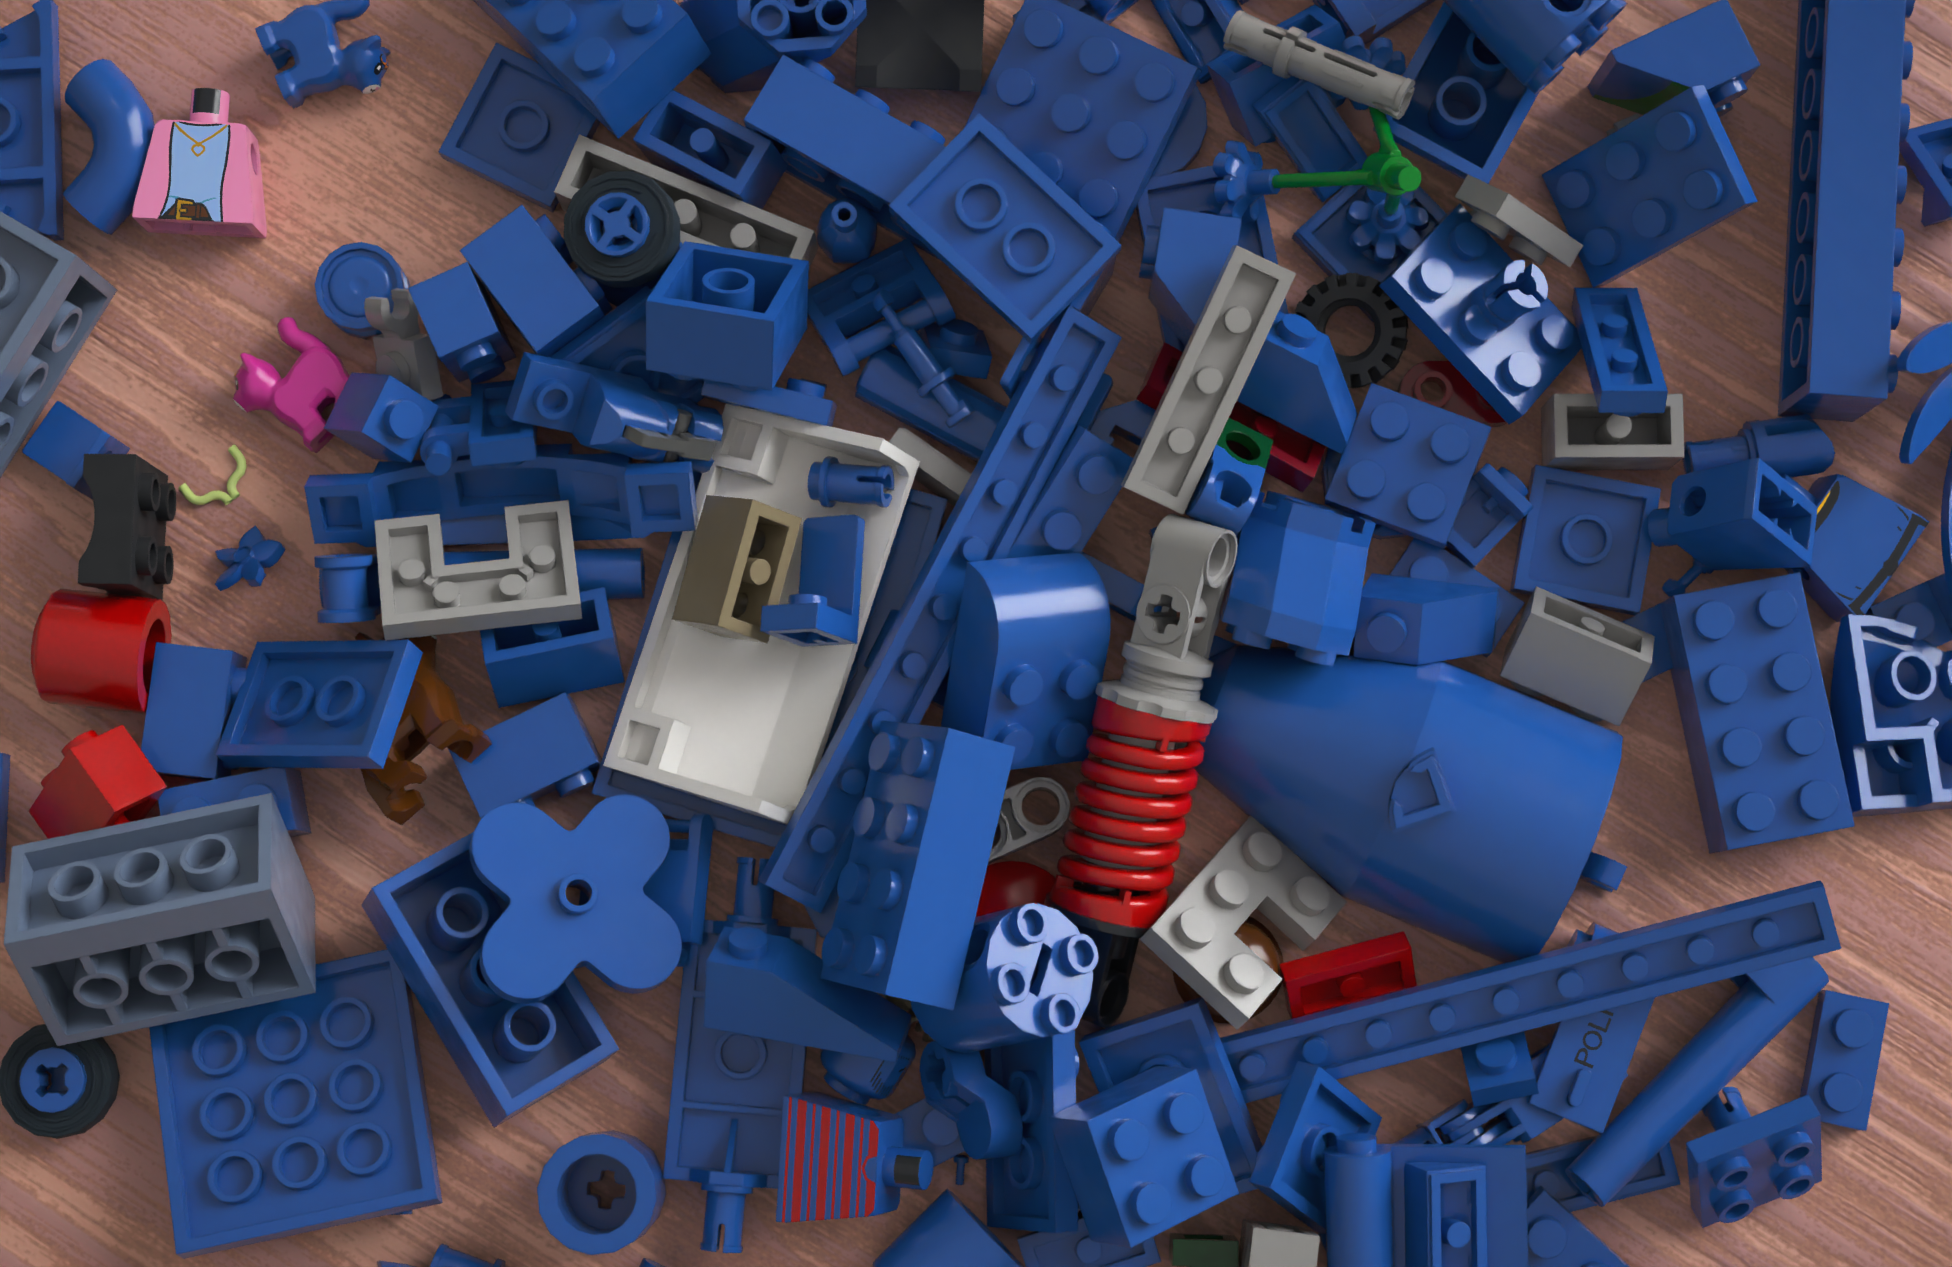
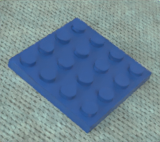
[149,949,443,1259]

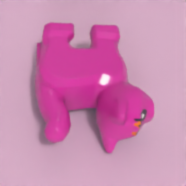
[233,317,349,453]

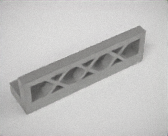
[1121,245,1296,514]

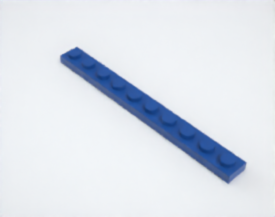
[758,305,1122,913]
[1220,881,1841,1103]

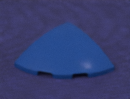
[1830,614,1952,817]

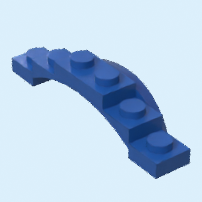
[304,444,698,547]

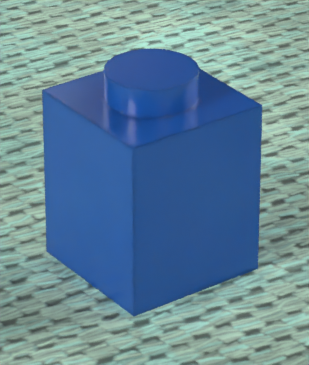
[324,372,439,463]

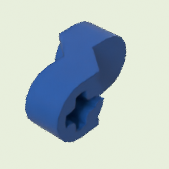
[920,1041,1023,1160]

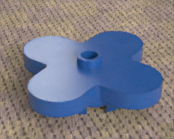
[469,795,682,1004]

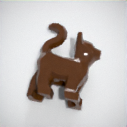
[355,632,492,825]

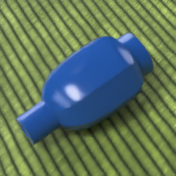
[817,197,877,264]

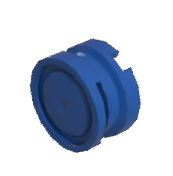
[315,242,410,339]

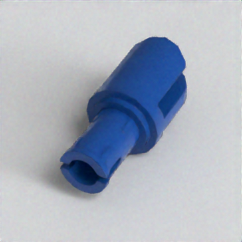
[1683,414,1835,478]

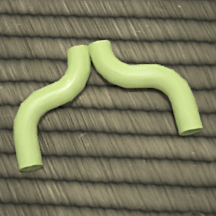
[178,445,247,505]

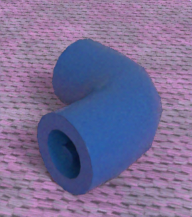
[63,59,155,235]

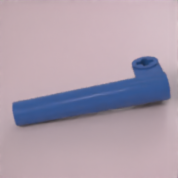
[314,548,645,623]
[1565,957,1829,1207]

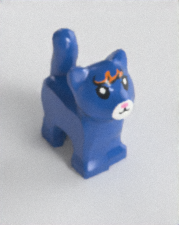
[255,0,391,109]

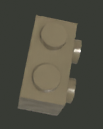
[672,495,802,643]

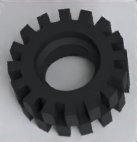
[1295,273,1409,388]

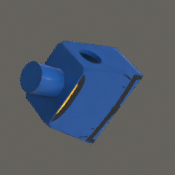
[1780,473,1929,622]

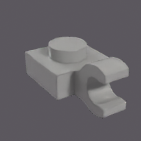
[364,288,443,401]

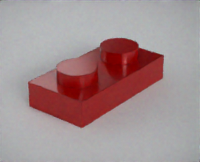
[1279,931,1417,1019]

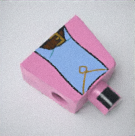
[132,88,267,238]

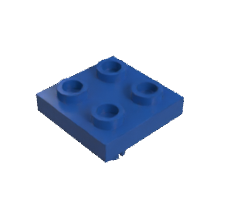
[1686,1087,1822,1228]

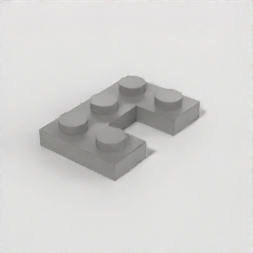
[374,500,582,641]
[1140,816,1347,1030]

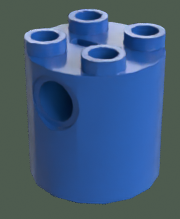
[1443,0,1627,95]
[911,903,1098,1054]

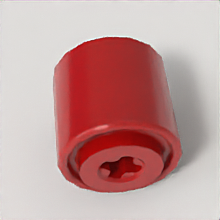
[31,589,172,714]

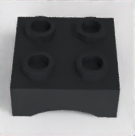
[855,0,984,92]
[78,454,176,600]

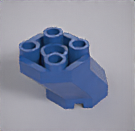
[680,0,867,93]
[1220,490,1376,667]

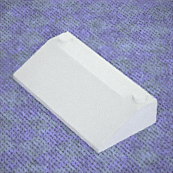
[603,403,920,825]

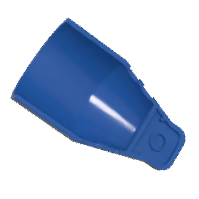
[1194,635,1623,963]

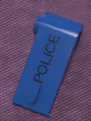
[1528,922,1655,1134]

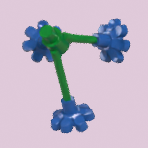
[1212,36,1429,265]

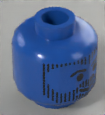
[820,1035,916,1105]

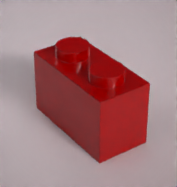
[29,724,167,839]

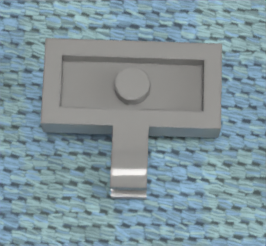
[1455,175,1583,267]

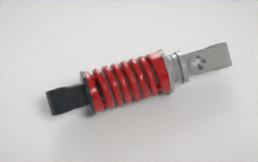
[1044,514,1238,1028]

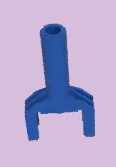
[855,345,1162,622]

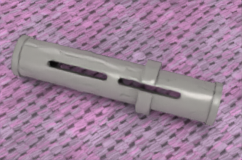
[1223,10,1415,120]

